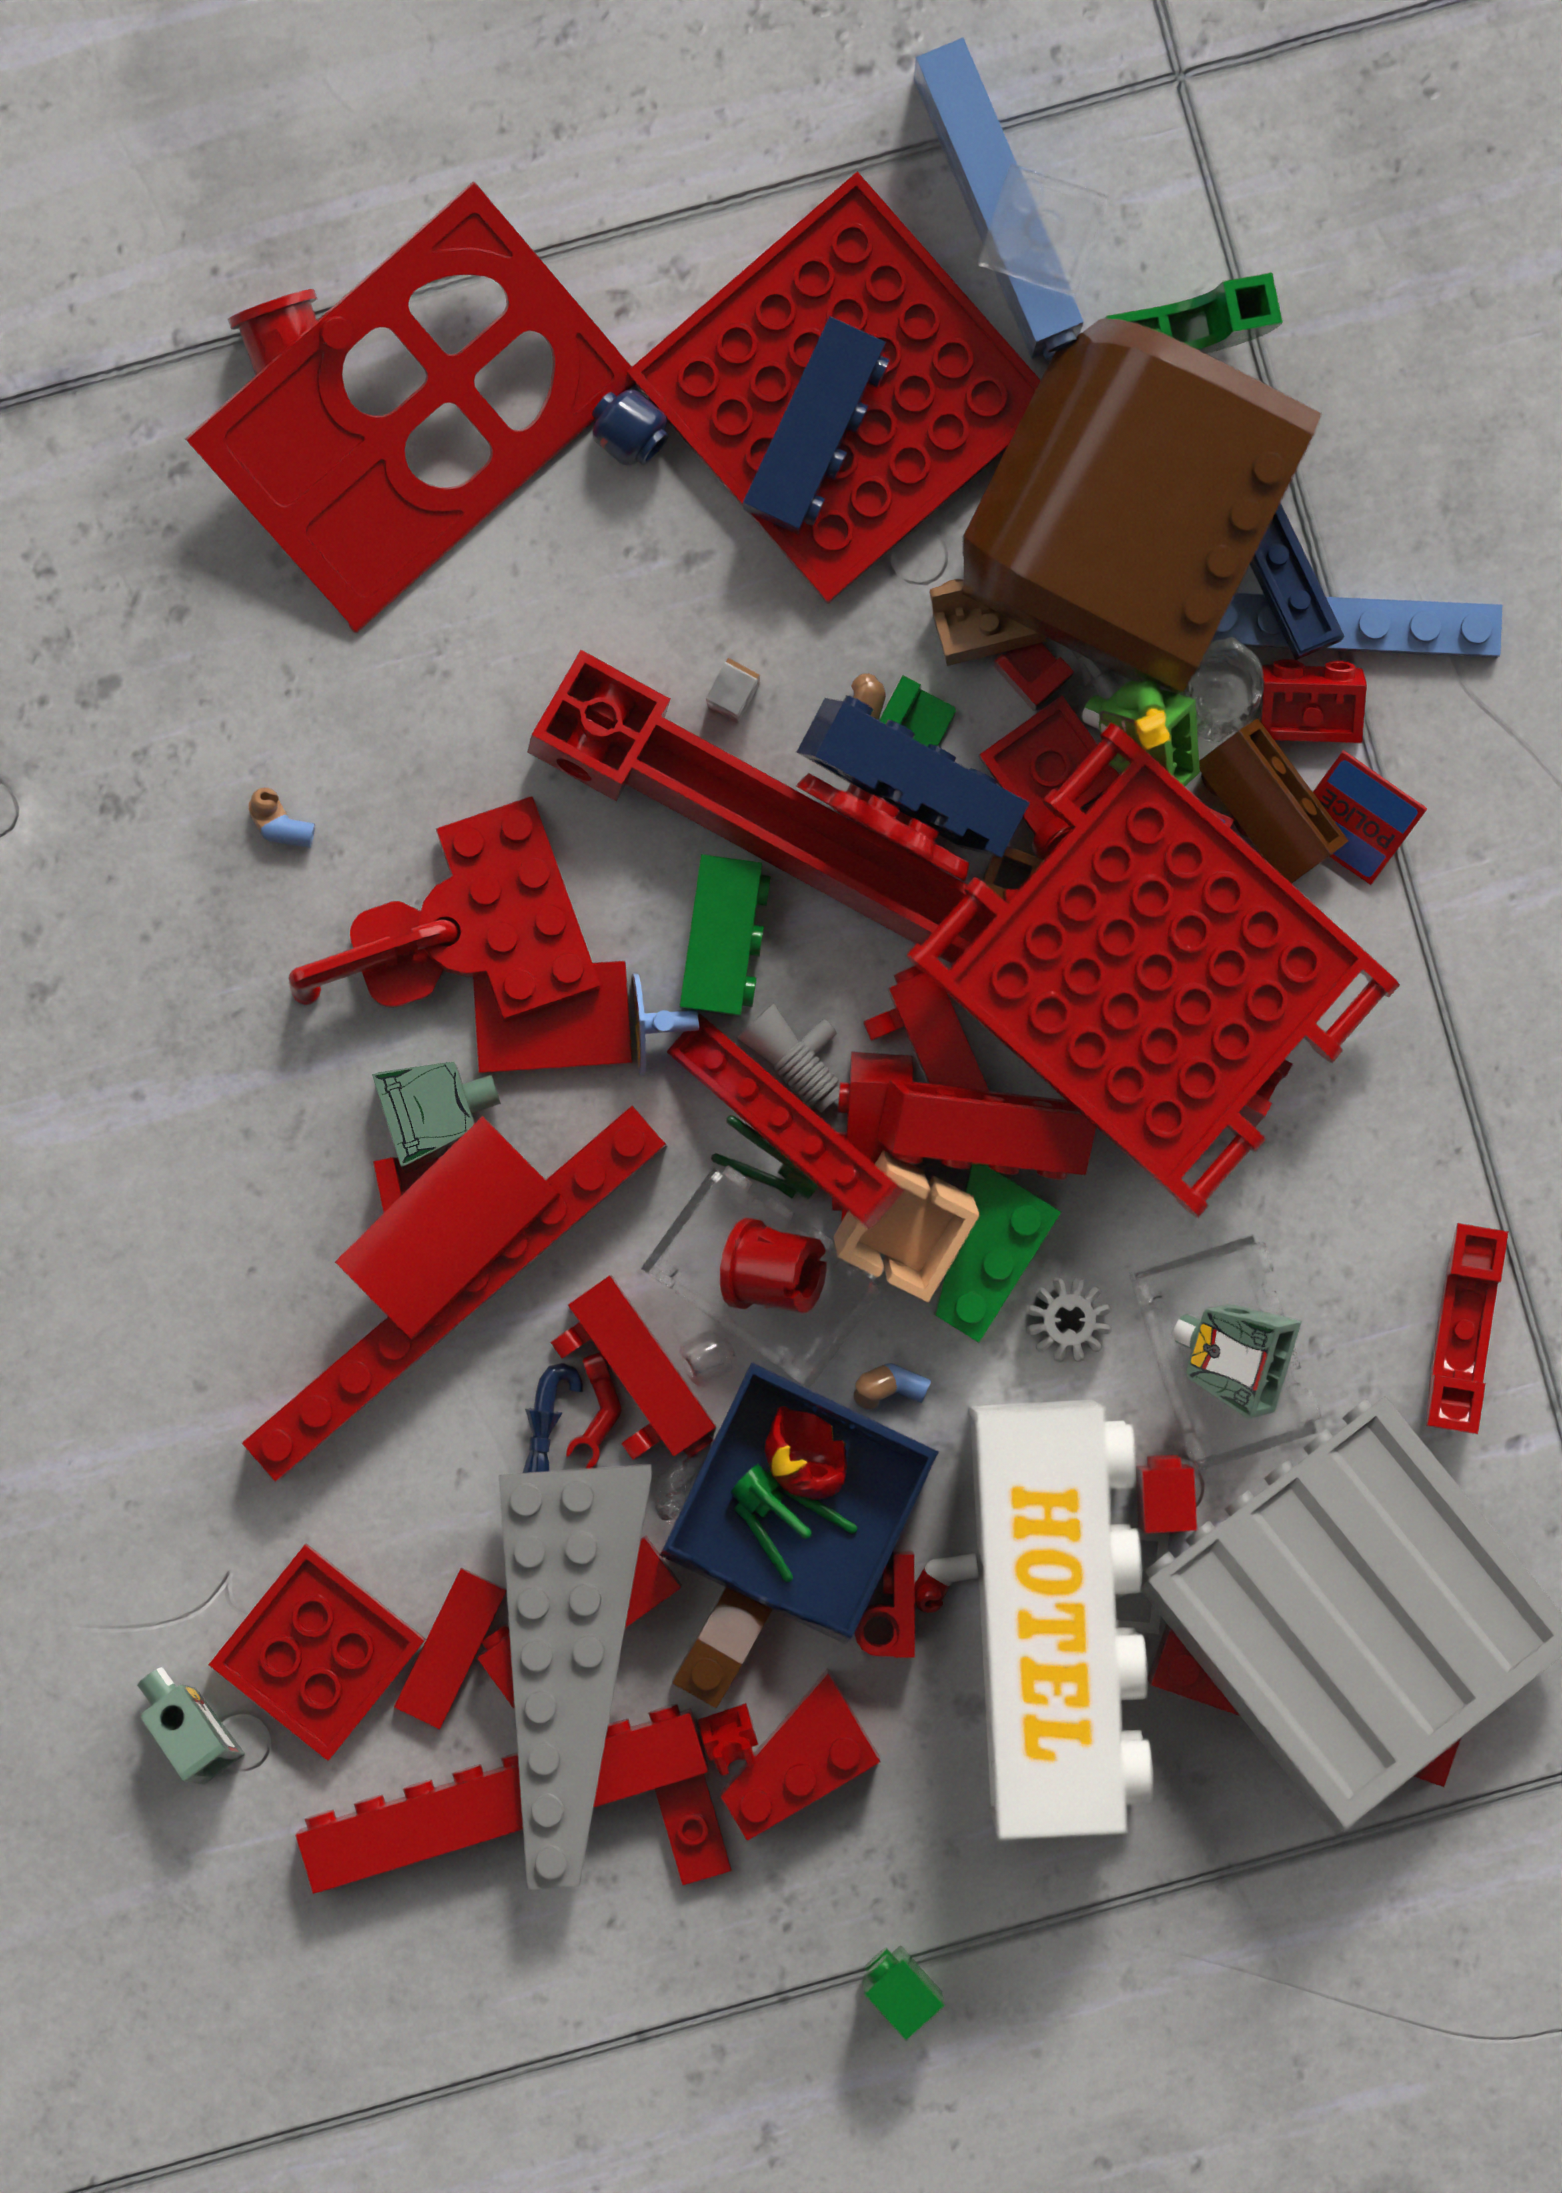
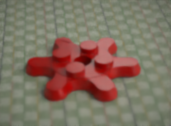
[796,773,969,881]

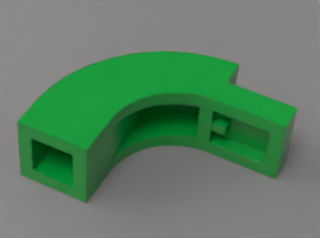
[1104,272,1283,354]

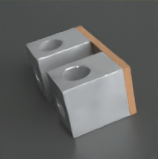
[706,658,760,723]

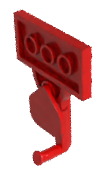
[288,796,601,1022]

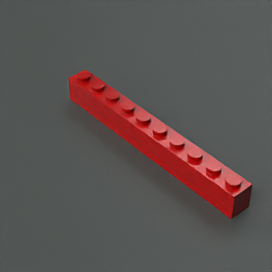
[242,1106,667,1482]

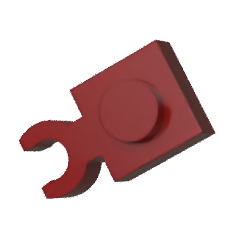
[698,1703,759,1776]

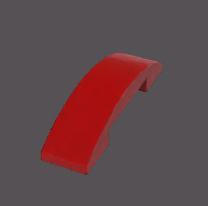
[1426,1223,1509,1434]

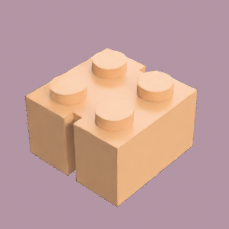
[833,1150,979,1303]

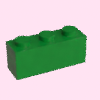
[680,854,771,1017]

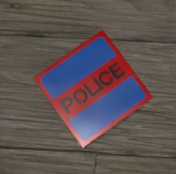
[1313,750,1428,885]

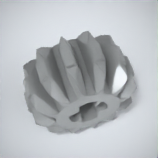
[1026,1277,1112,1362]

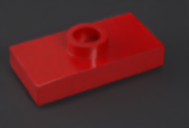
[655,1774,732,1886]

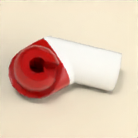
[915,1553,979,1613]

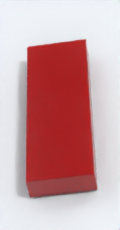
[394,1567,507,1730]

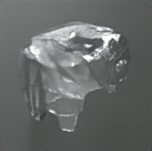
[1180,637,1264,742]

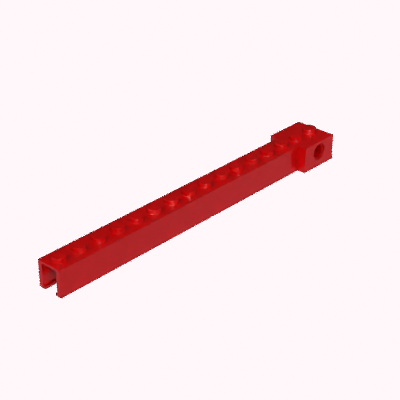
[527,650,1293,1127]

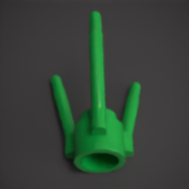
[730,1464,858,1582]

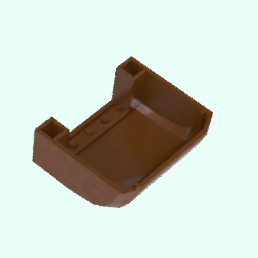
[962,318,1322,694]

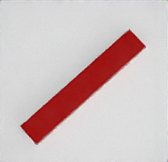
[666,1014,904,1230]

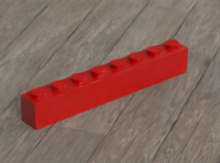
[295,1704,709,1894]

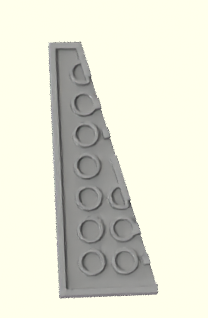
[499,1464,652,1890]

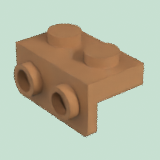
[929,579,1046,666]

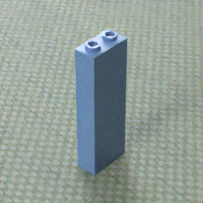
[913,37,1084,361]

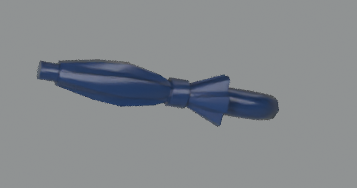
[523,1363,583,1473]

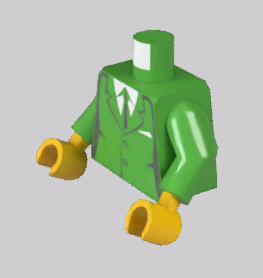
[1082,680,1200,786]

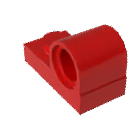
[855,1551,915,1658]

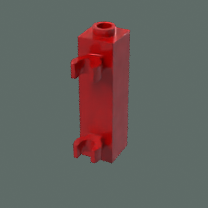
[863,966,989,1091]
[550,1275,717,1460]

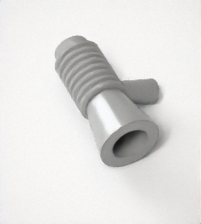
[737,1003,839,1112]

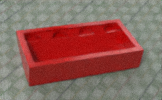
[335,1116,560,1340]

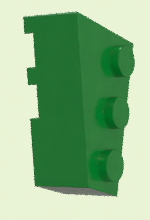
[934,1163,1061,1343]

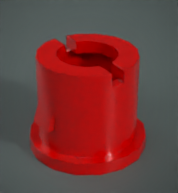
[228,289,317,375]
[720,1217,827,1313]

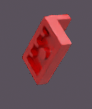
[1260,659,1367,743]

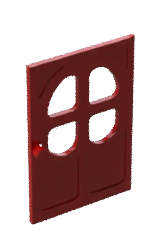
[185,181,635,633]

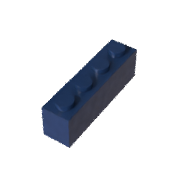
[743,316,890,535]

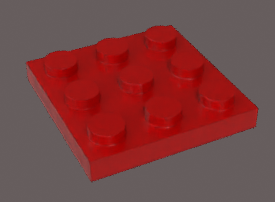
[208,1543,426,1761]

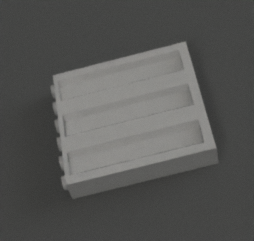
[1141,1396,1562,1836]

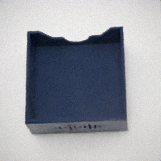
[659,1362,939,1644]

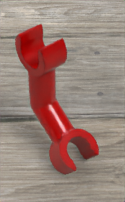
[566,1352,622,1468]

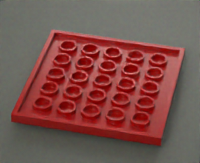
[627,171,1040,604]

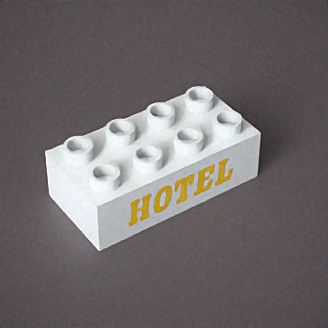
[970,1400,1152,1839]

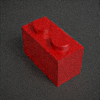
[1135,1455,1197,1533]

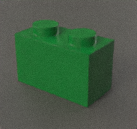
[863,1945,945,2040]

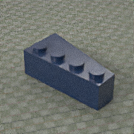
[796,695,1030,857]

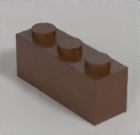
[1199,718,1349,884]

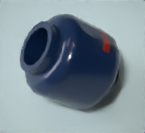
[592,389,669,465]

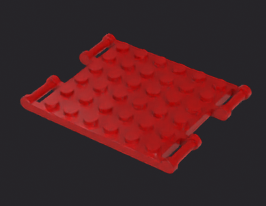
[906,723,1400,1218]

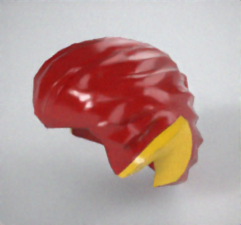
[765,1406,847,1499]

